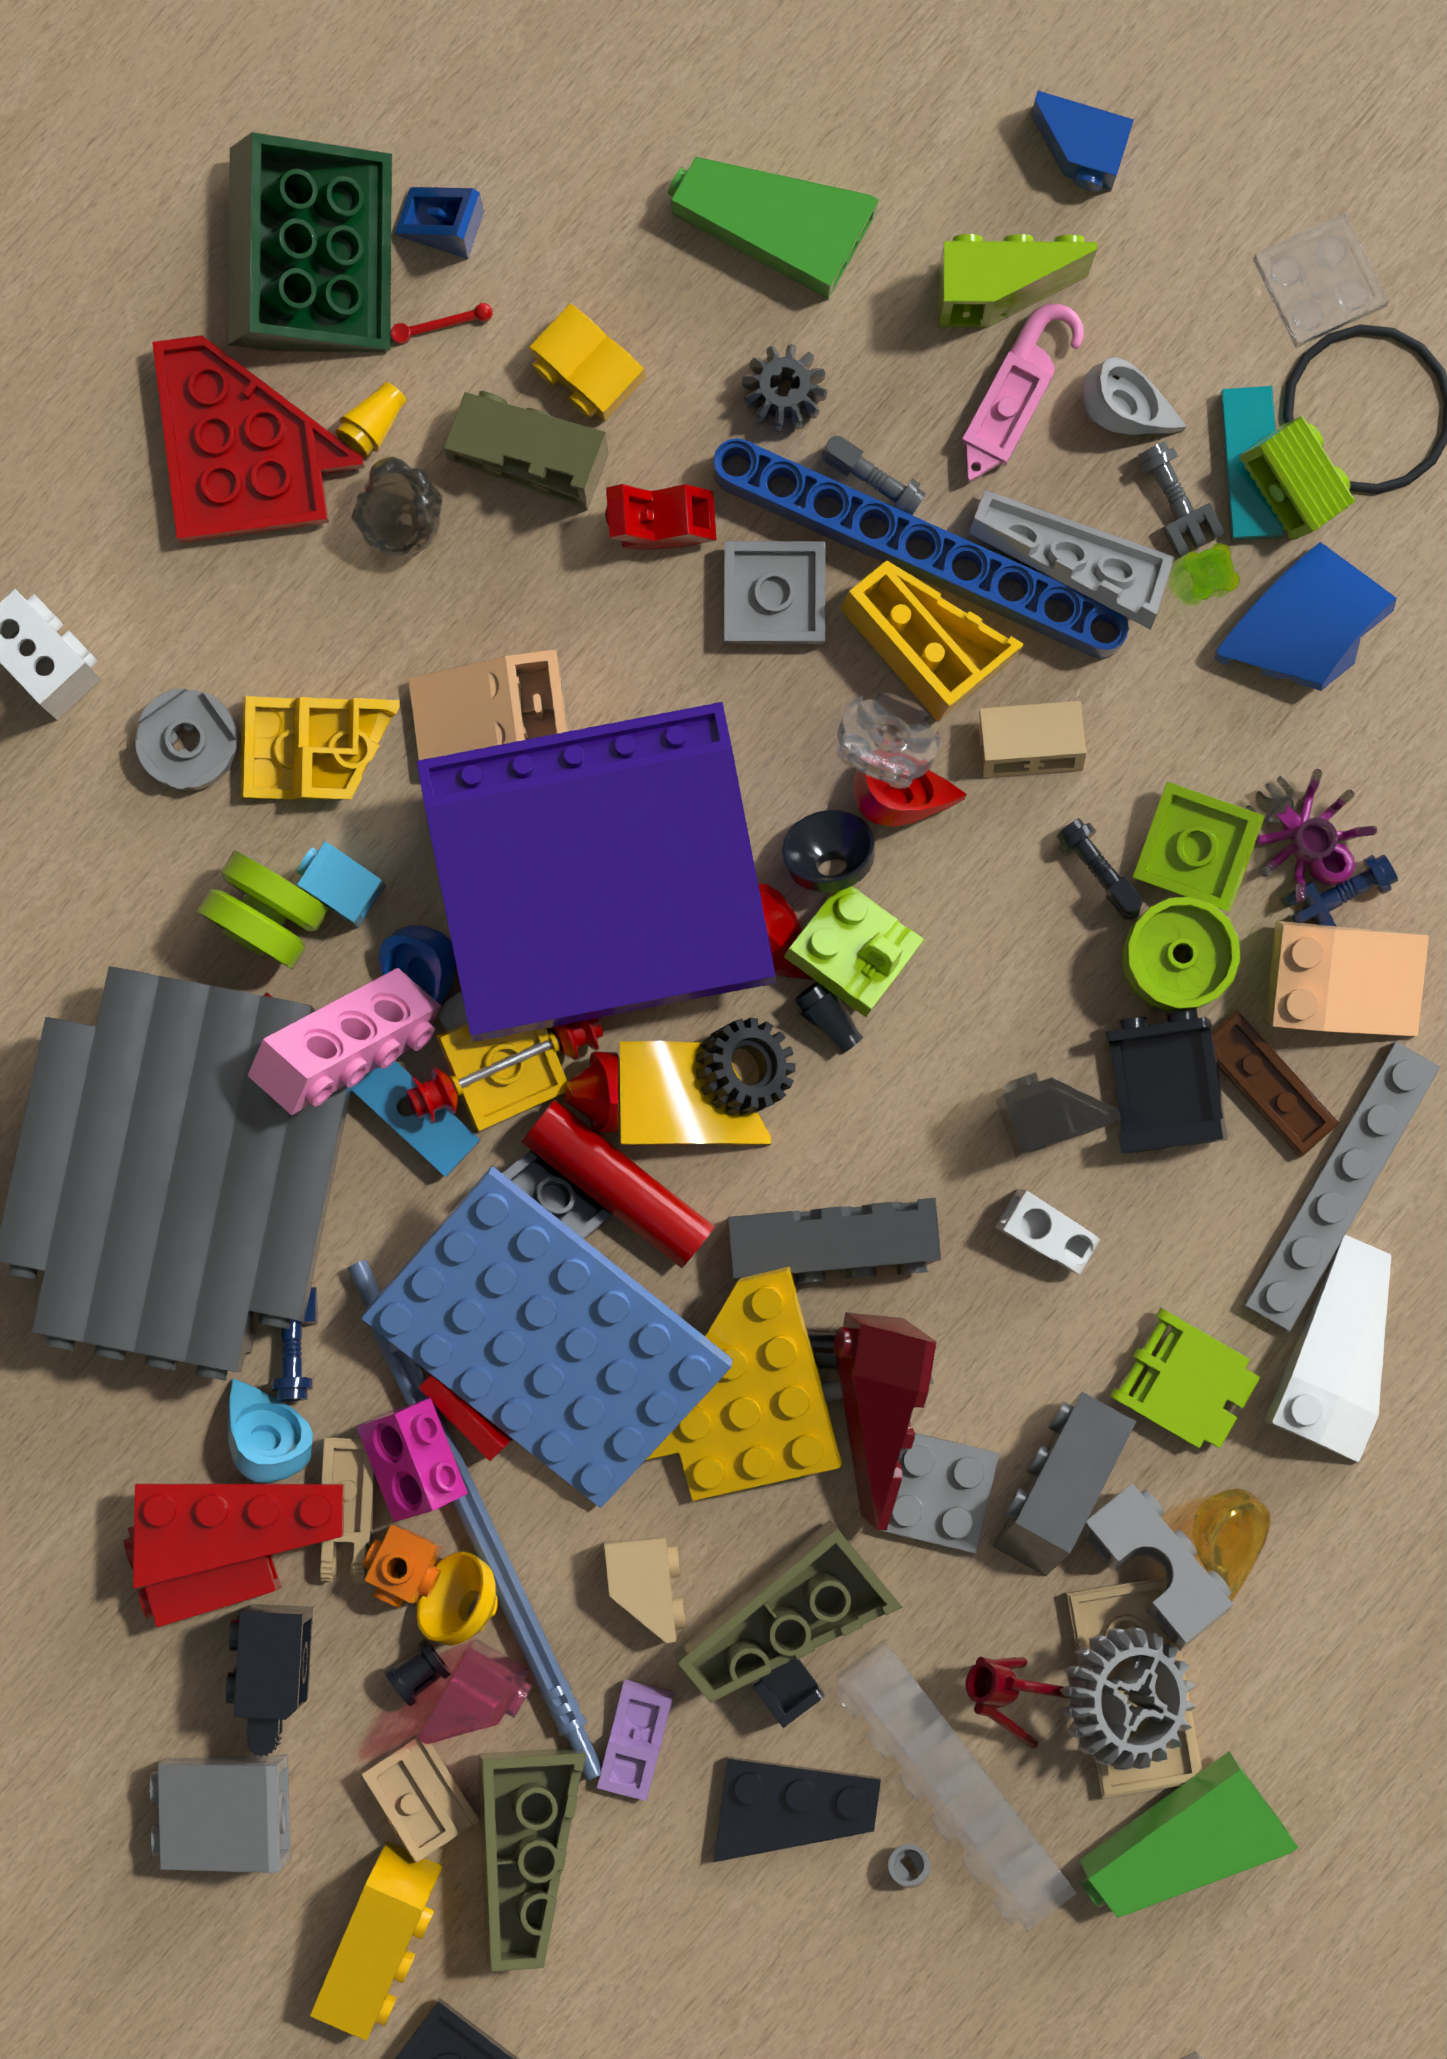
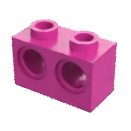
[356,1398,468,1522]

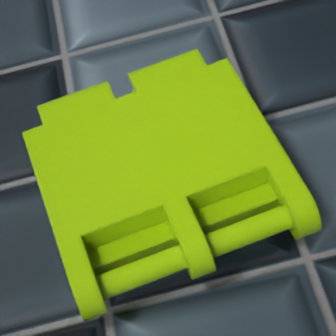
[1110,1308,1261,1448]

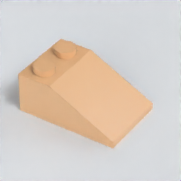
[1265,921,1429,1036]

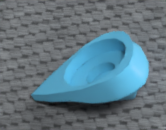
[228,1378,313,1483]

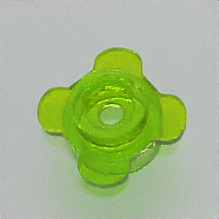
[1183,543,1240,600]

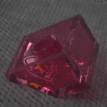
[418,1639,532,1744]

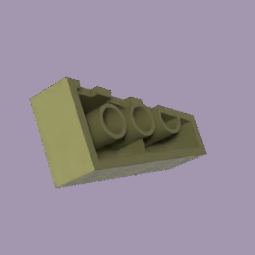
[673,1520,903,1703]
[478,1748,586,1972]

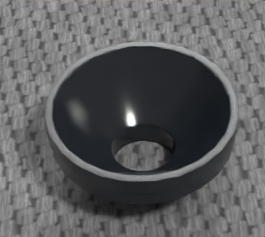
[782,810,875,892]

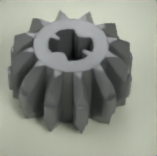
[742,344,827,432]

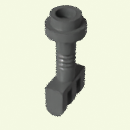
[822,436,926,515]
[1138,441,1224,558]

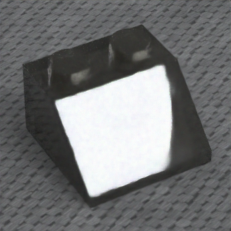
[996,1072,1121,1157]

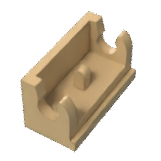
[979,701,1087,778]

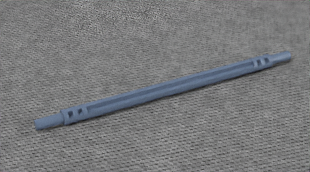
[348,1259,602,1781]

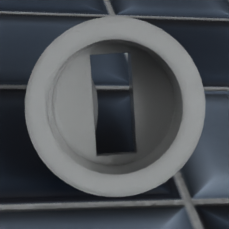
[888,1844,931,1888]

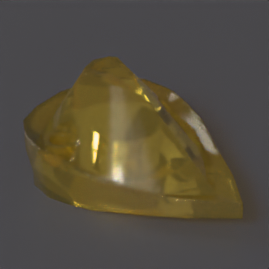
[1193,1489,1271,1601]

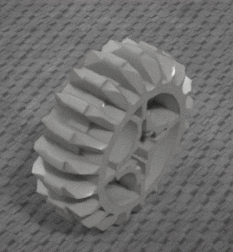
[1059,1628,1197,1770]

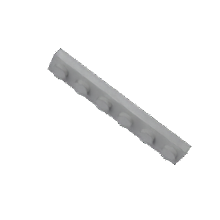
[1243,1041,1440,1331]

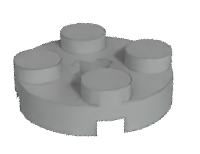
[135,689,239,792]

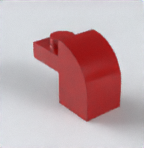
[605,484,717,550]

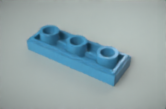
[352,1061,481,1178]

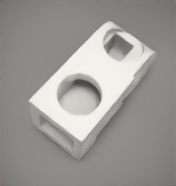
[995,1189,1100,1275]

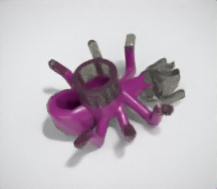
[1245,769,1378,902]

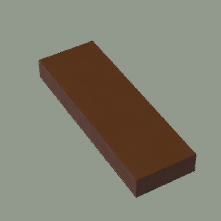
[1213,1010,1340,1158]

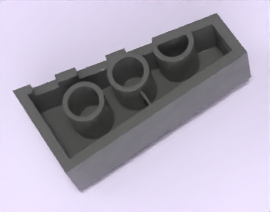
[728,1198,941,1284]

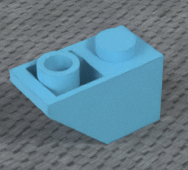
[296,841,386,928]

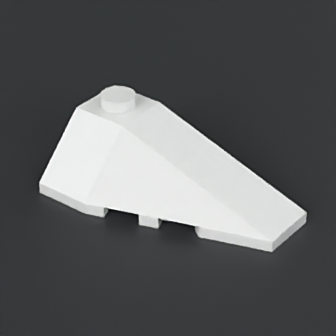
[1264,1235,1391,1463]

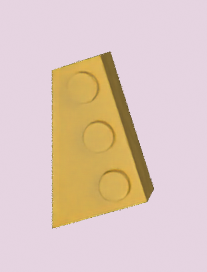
[840,561,1024,722]
[310,1841,443,2041]

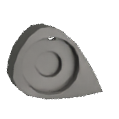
[1082,357,1187,435]

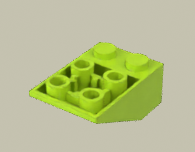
[938,234,1097,328]

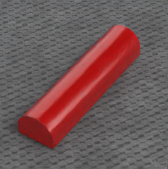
[521,1100,715,1268]

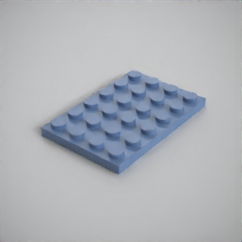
[361,1166,733,1508]

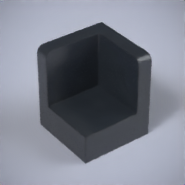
[752,1658,825,1728]

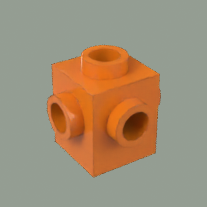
[362,1524,443,1608]

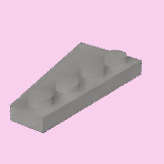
[969,490,1174,630]

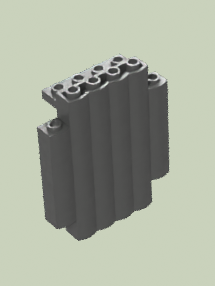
[0,966,352,1381]

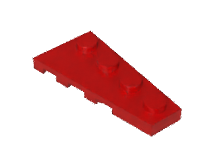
[133,1483,345,1589]

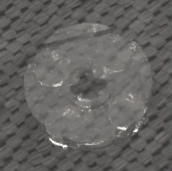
[837,693,940,788]

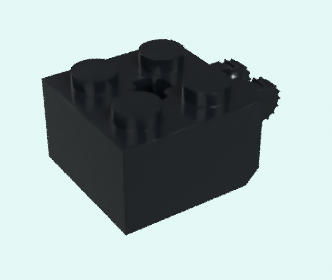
[226,1604,313,1758]

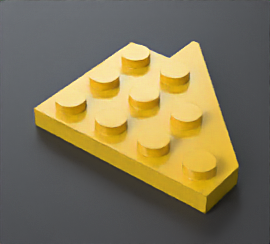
[646,1267,842,1501]

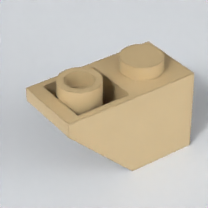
[604,1535,686,1643]

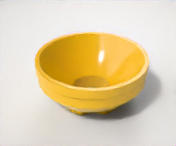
[416,1551,498,1646]

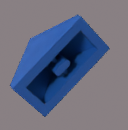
[395,187,484,259]

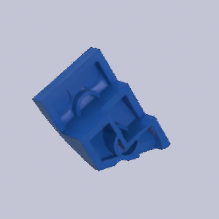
[1215,542,1397,691]

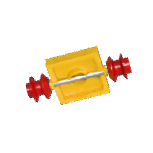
[405,1018,603,1131]

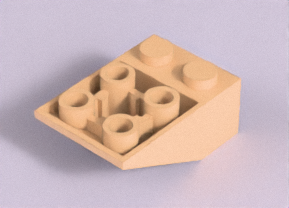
[408,649,568,760]

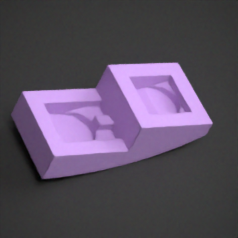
[597,1679,674,1801]

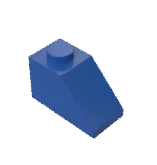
[1031,90,1134,192]

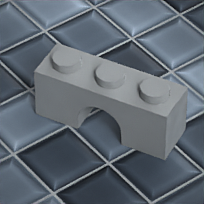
[1081,1483,1234,1651]

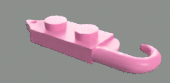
[961,304,1084,482]

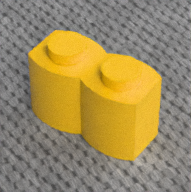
[529,303,646,422]

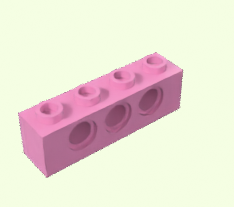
[247,968,441,1115]

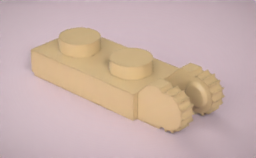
[320,1437,375,1584]

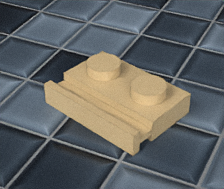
[360,1733,479,1863]

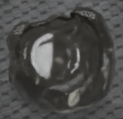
[351,456,442,557]

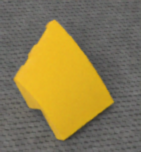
[240,696,400,800]
[619,1041,771,1145]

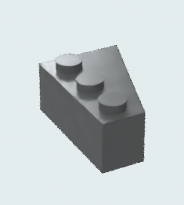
[992,1392,1136,1576]

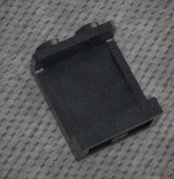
[1105,1009,1228,1154]

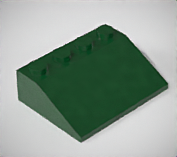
[227,132,392,352]

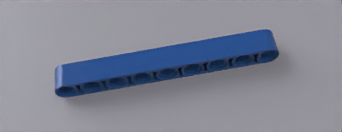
[713,438,1129,659]

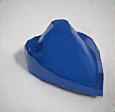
[378,925,456,1005]

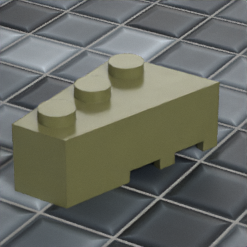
[444,391,609,510]

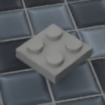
[724,541,825,645]
[875,1433,999,1553]

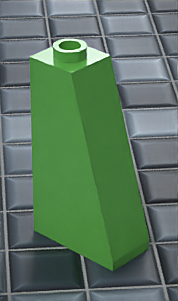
[668,157,879,299]
[1079,1751,1299,1918]

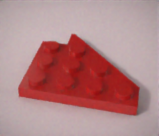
[152,335,365,543]

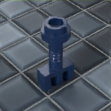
[1280,854,1398,927]
[267,1287,318,1402]

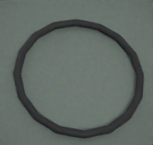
[1283,324,1447,494]

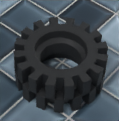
[695,1018,795,1116]

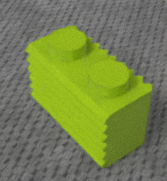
[1240,415,1356,540]

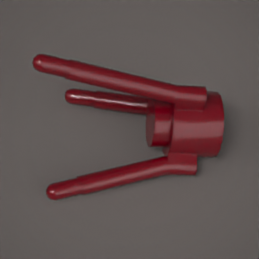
[965,1656,1070,1748]

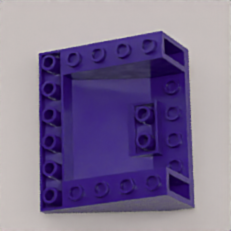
[417,702,776,1042]

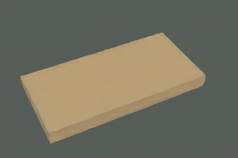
[1066,1576,1202,1799]

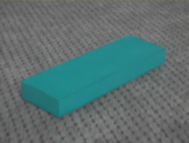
[1220,386,1284,541]

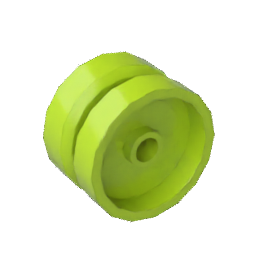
[196,850,330,970]
[1121,897,1240,1013]

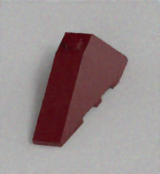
[834,1312,937,1531]

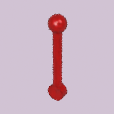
[391,303,493,345]

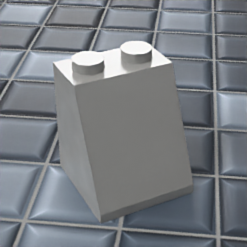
[150,1754,291,1873]

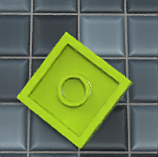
[1133,782,1265,912]
[784,886,925,1017]

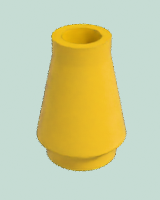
[335,382,407,458]

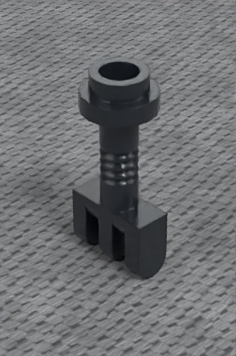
[1056,818,1142,921]

